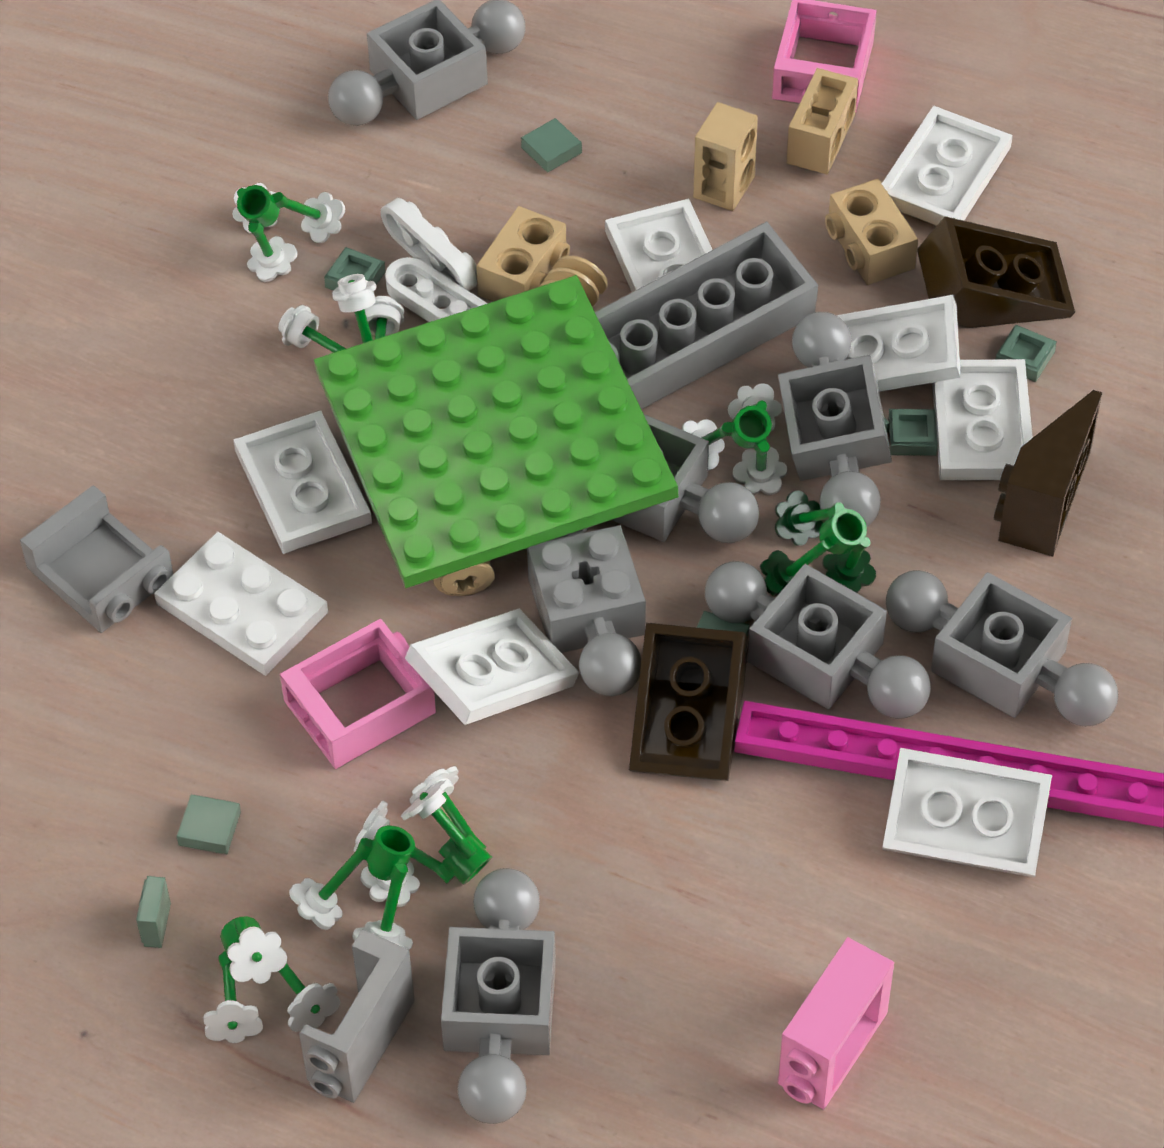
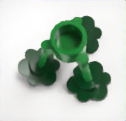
[760,490,876,596]

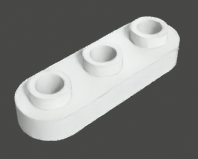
[380,198,477,291]
[385,257,488,322]

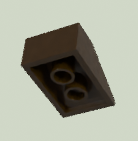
[917,216,1075,328]
[994,390,1102,557]
[629,623,749,781]

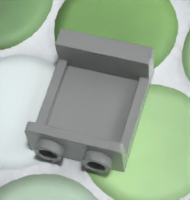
[20,485,173,633]
[299,929,415,1103]

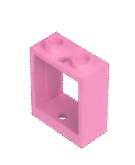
[772,0,877,112]
[280,618,436,769]
[778,937,894,1110]

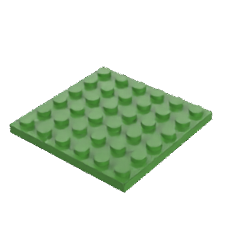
[314,275,679,589]

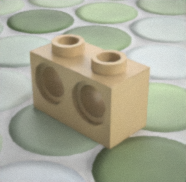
[787,68,858,175]
[693,102,758,211]
[825,179,918,285]
[476,206,570,302]

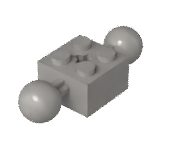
[328,0,525,126]
[778,312,892,527]
[612,414,759,543]
[527,525,646,696]
[705,561,931,719]
[886,570,1118,727]
[441,868,556,1124]

